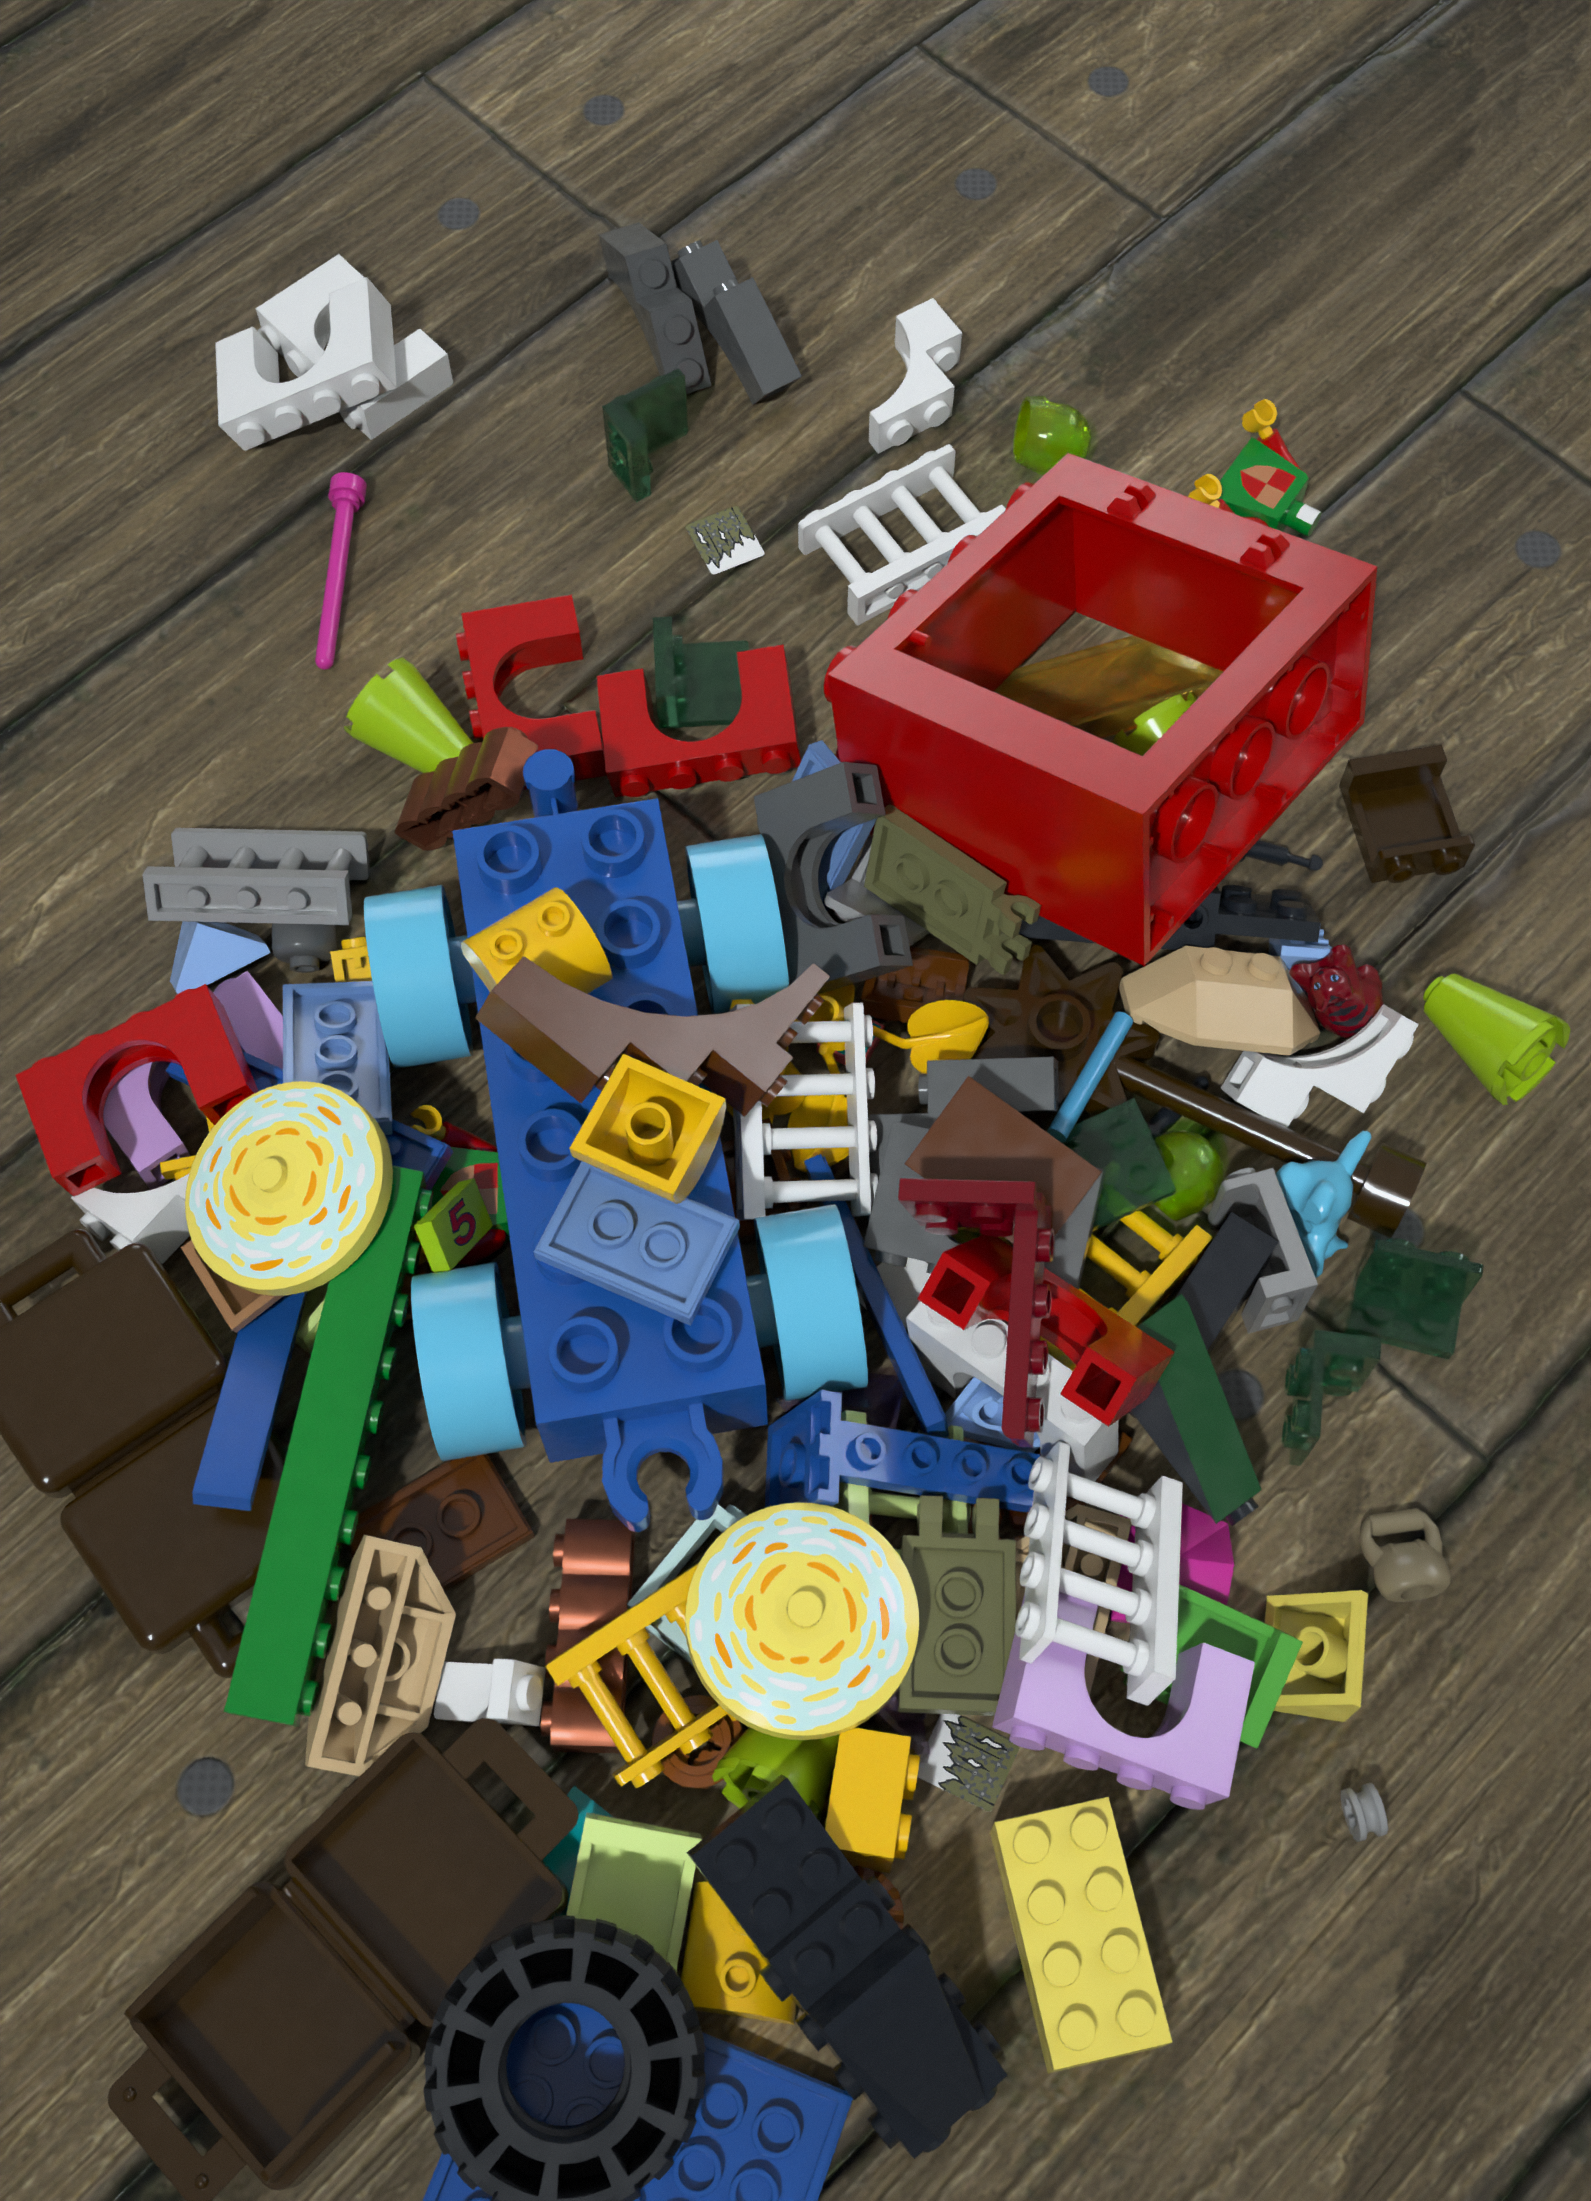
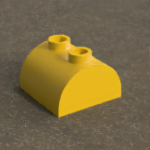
[461,887,613,994]
[569,1054,726,1204]
[681,1882,797,2025]

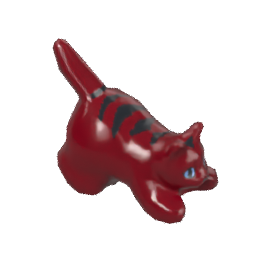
[1289,944,1384,1038]

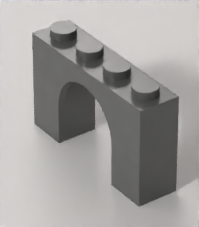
[754,762,913,994]
[863,1121,1106,1289]

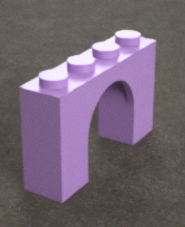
[103,971,283,1190]
[992,1592,1255,1810]

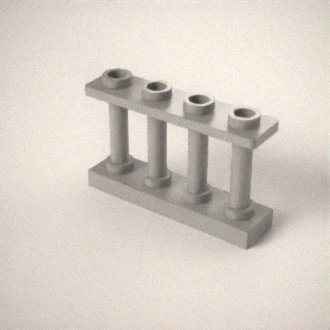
[142,828,370,925]

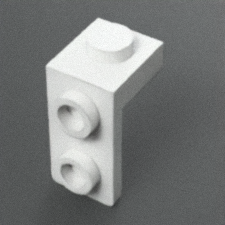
[434,1659,546,1726]

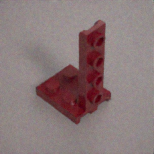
[898,1178,1055,1447]

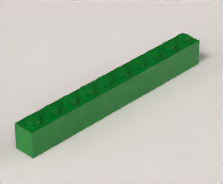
[224,1166,433,1727]

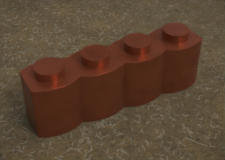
[395,727,538,850]
[541,1519,635,1754]

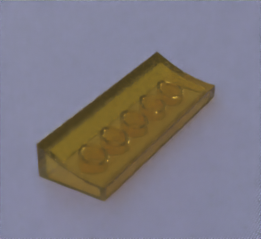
[994,635,1223,738]

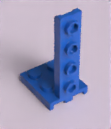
[765,1390,1040,1512]

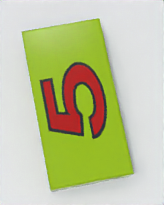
[414,1178,493,1272]

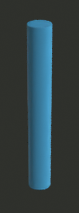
[1047,1012,1133,1142]

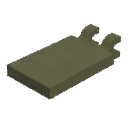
[864,804,1041,976]
[898,1495,1016,1716]

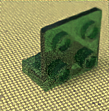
[602,369,688,502]
[653,616,749,729]
[1061,1098,1176,1231]
[1344,1238,1484,1360]
[1281,1330,1381,1466]

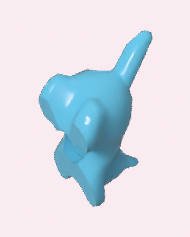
[1276,1131,1371,1277]

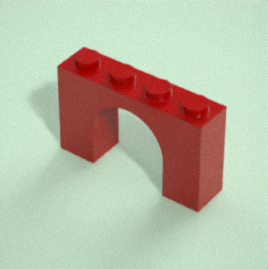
[456,594,607,790]
[597,644,802,797]
[15,984,258,1197]
[917,1235,1175,1427]

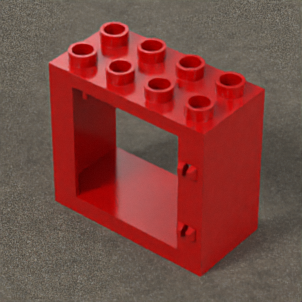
[824,453,1377,966]

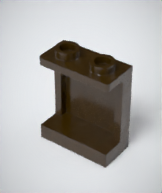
[1339,744,1475,883]

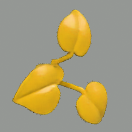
[788,984,989,1172]

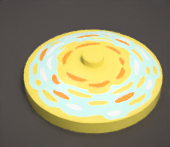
[185,1081,393,1296]
[685,1502,919,1740]

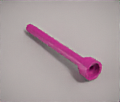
[315,472,367,670]

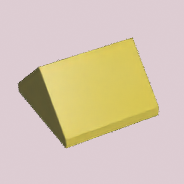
[1265,1590,1368,1722]

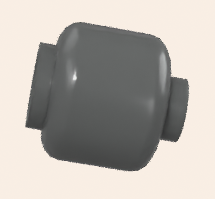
[272,923,337,973]

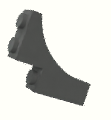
[599,222,712,399]
[671,240,802,405]
[867,1057,1059,1220]

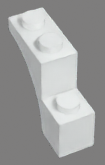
[869,298,962,454]
[1221,1004,1418,1128]
[71,1174,190,1264]

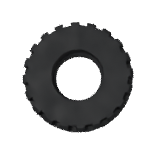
[423,1916,706,2201]

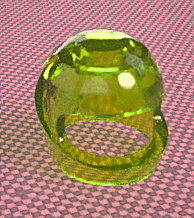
[1013,396,1092,476]
[1120,1130,1223,1222]

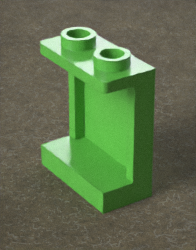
[1120,1584,1303,1749]

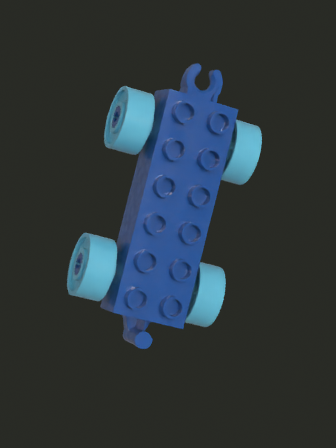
[364,749,868,1532]

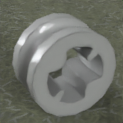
[1340,1782,1388,1842]

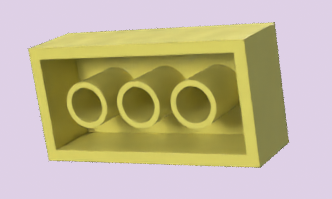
[990,1797,1173,2073]

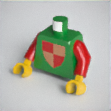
[1188,399,1322,537]
[411,1105,510,1266]

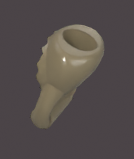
[1359,1508,1451,1602]

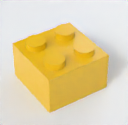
[825,1728,920,1873]

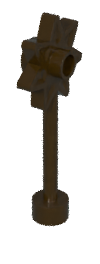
[963,945,1427,1239]

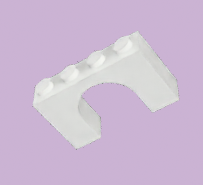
[256,254,453,440]
[216,277,397,451]
[906,1301,1118,1482]

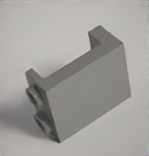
[1207,1168,1318,1334]

